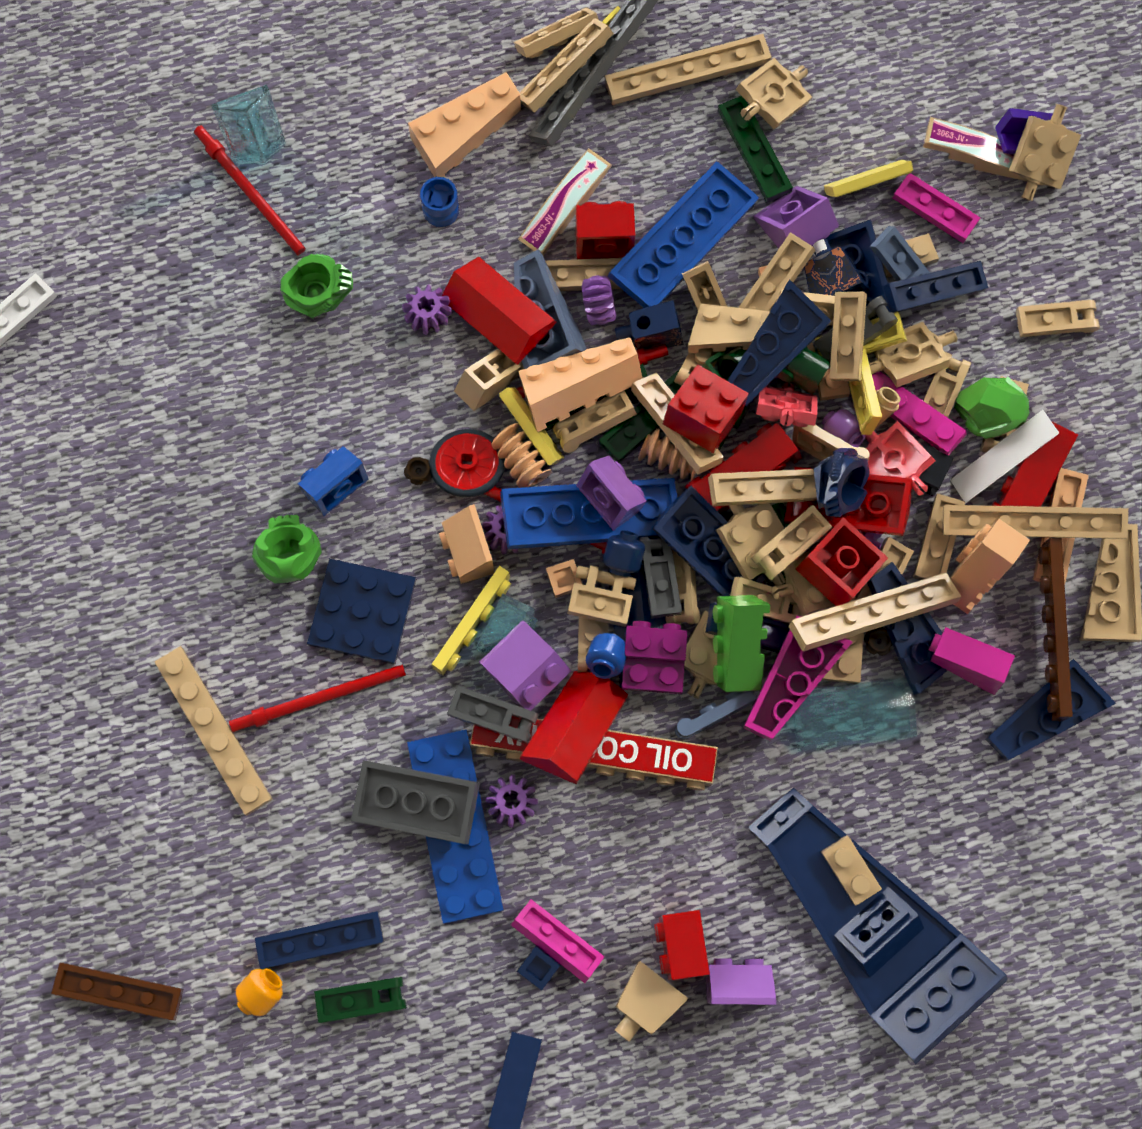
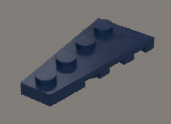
[728,279,832,407]

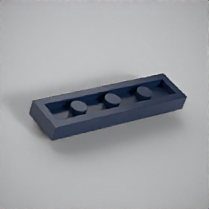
[883,261,989,313]
[255,911,384,969]

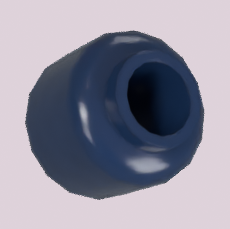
[603,530,646,577]

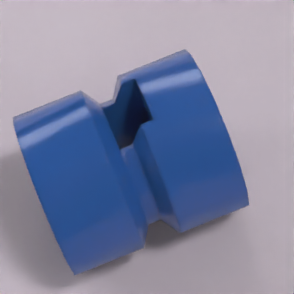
[420,177,459,227]

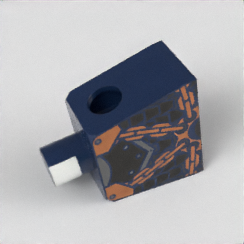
[804,239,870,296]
[615,300,684,350]

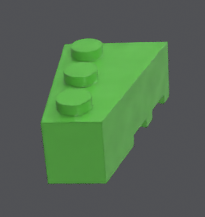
[713,595,770,692]

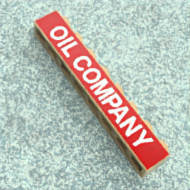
[470,716,718,791]

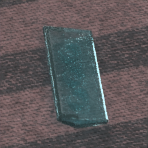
[211,85,286,165]
[792,677,917,752]

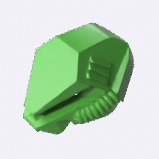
[280,254,353,319]
[954,376,1030,439]
[252,515,322,584]

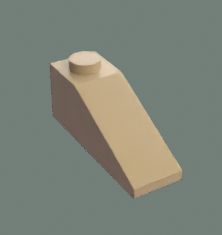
[454,349,524,411]

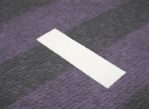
[950,410,1059,504]

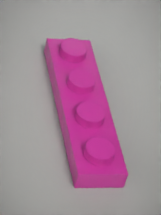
[872,371,966,456]

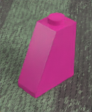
[929,627,1015,695]

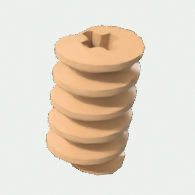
[492,423,552,488]
[638,429,696,480]

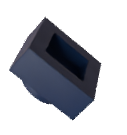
[517,945,561,990]

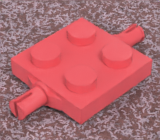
[756,382,817,427]
[865,421,936,496]

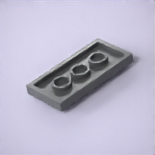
[351,760,480,844]

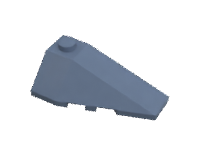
[514,250,587,369]

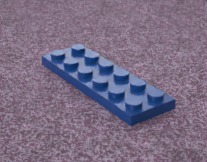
[607,161,759,308]
[500,478,677,549]
[407,729,504,924]

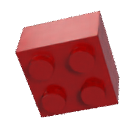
[575,201,636,260]
[662,364,749,454]
[795,517,888,606]
[654,910,710,980]

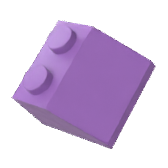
[753,185,839,249]
[576,456,647,531]
[479,620,571,711]
[706,958,776,1005]

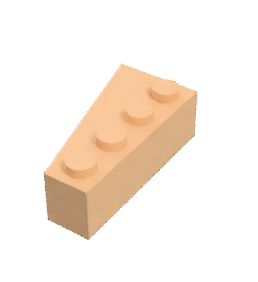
[408,72,521,177]
[518,338,643,432]
[950,519,1030,614]

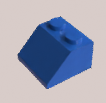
[297,446,369,516]

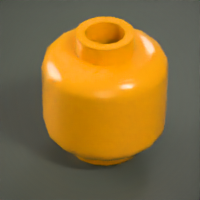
[236,968,283,1016]

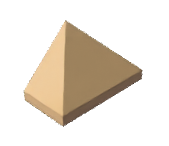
[682,261,727,311]

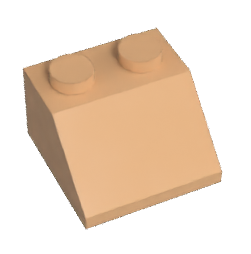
[439,504,494,584]

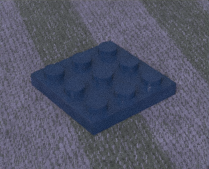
[307,558,417,665]

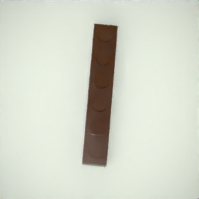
[1038,537,1073,721]

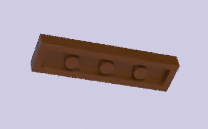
[51,962,184,1021]

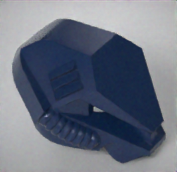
[813,448,870,517]

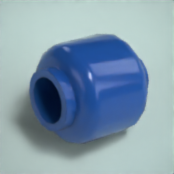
[586,633,627,679]

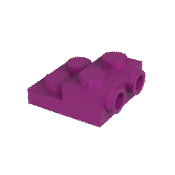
[621,621,687,694]

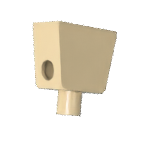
[615,961,688,1042]

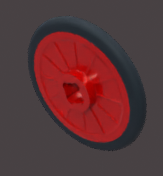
[429,429,505,497]

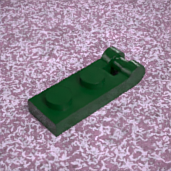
[314,977,407,1023]

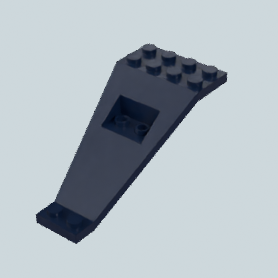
[748,787,1008,1065]

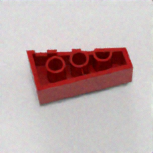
[992,421,1079,507]
[685,422,802,514]

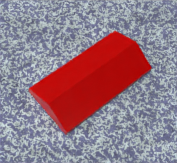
[442,256,557,365]
[784,467,913,536]
[520,671,628,784]

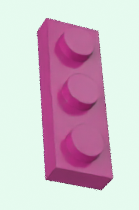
[892,173,981,243]
[511,899,604,983]

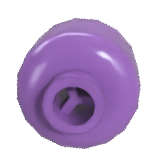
[822,409,865,448]

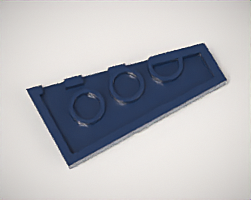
[867,562,948,695]
[985,659,1116,761]

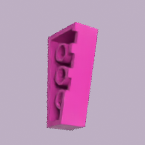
[743,615,853,741]

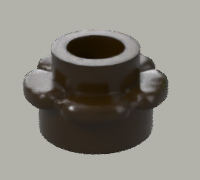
[404,457,432,485]
[864,627,893,656]

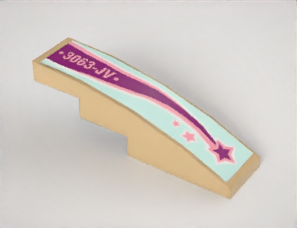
[923,117,1025,181]
[518,148,612,256]

